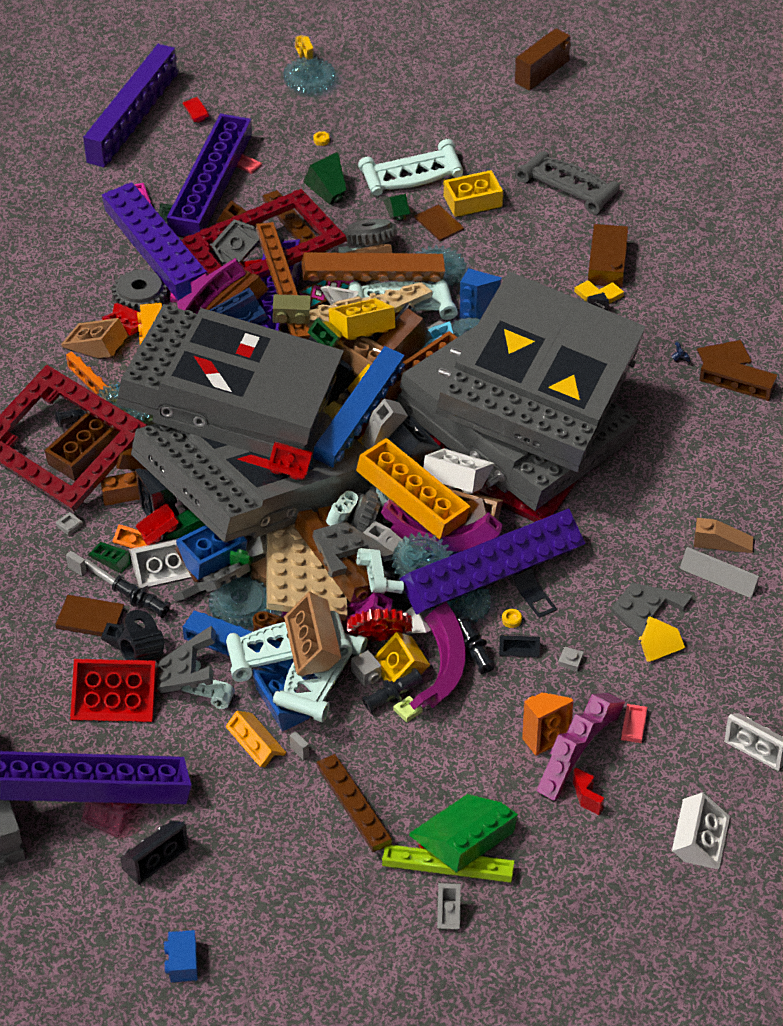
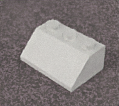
[423,449,494,494]
[129,538,191,588]
[724,713,783,771]
[672,792,730,869]

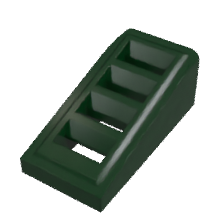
[89,542,132,573]

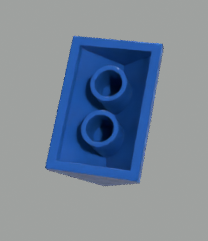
[252,669,310,731]

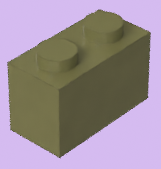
[273,294,310,324]

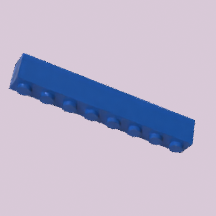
[313,346,405,467]
[182,610,319,680]

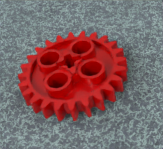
[347,608,413,642]

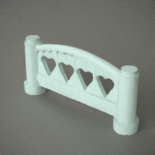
[358,139,463,196]
[348,279,458,320]
[226,611,352,682]
[273,634,367,723]

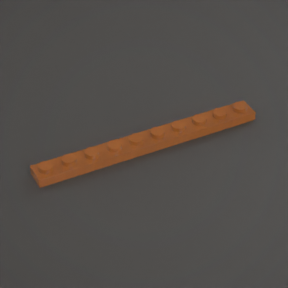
[256,222,311,340]

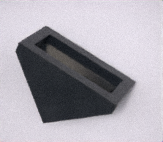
[499,634,540,657]

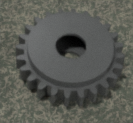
[343,219,397,247]
[112,269,168,312]
[347,490,380,532]

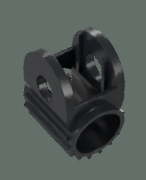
[116,610,165,660]

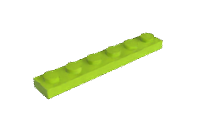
[382,845,514,882]

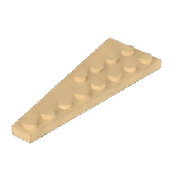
[308,282,432,337]

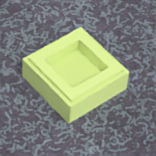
[394,696,422,722]

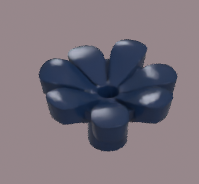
[671,341,691,362]

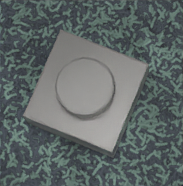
[558,647,584,671]

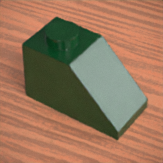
[383,194,410,221]
[308,317,341,348]

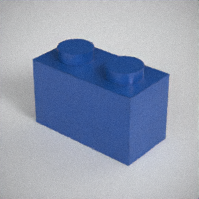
[164,930,198,982]

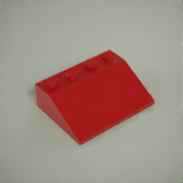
[70,659,158,722]

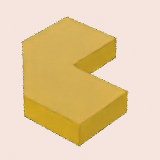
[295,35,314,60]
[574,280,624,303]

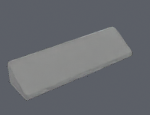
[680,547,759,598]

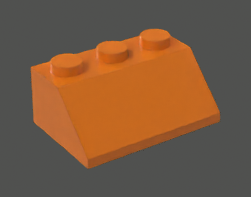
[522,693,574,756]

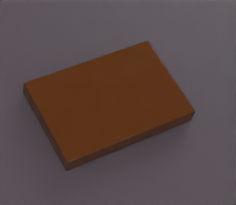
[55,595,125,636]

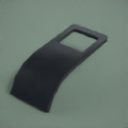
[513,568,557,618]

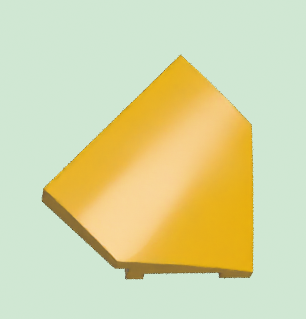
[639,616,685,662]

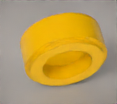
[313,131,330,146]
[502,609,522,628]

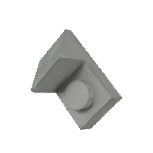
[437,883,461,929]

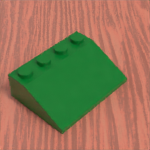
[409,794,518,873]

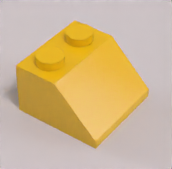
[374,632,430,682]

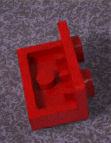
[102,303,142,336]
[267,442,312,480]
[136,503,179,545]

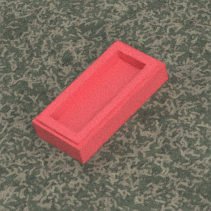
[236,154,262,174]
[621,704,647,743]

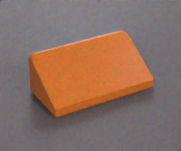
[112,524,152,548]

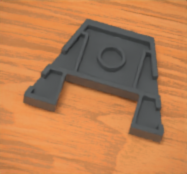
[211,219,285,265]
[313,521,394,578]
[172,563,251,602]
[611,583,693,637]
[157,626,216,693]

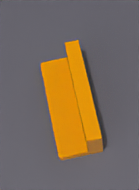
[225,711,286,768]

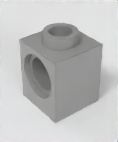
[351,650,382,687]

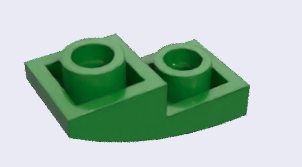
[230,549,253,574]

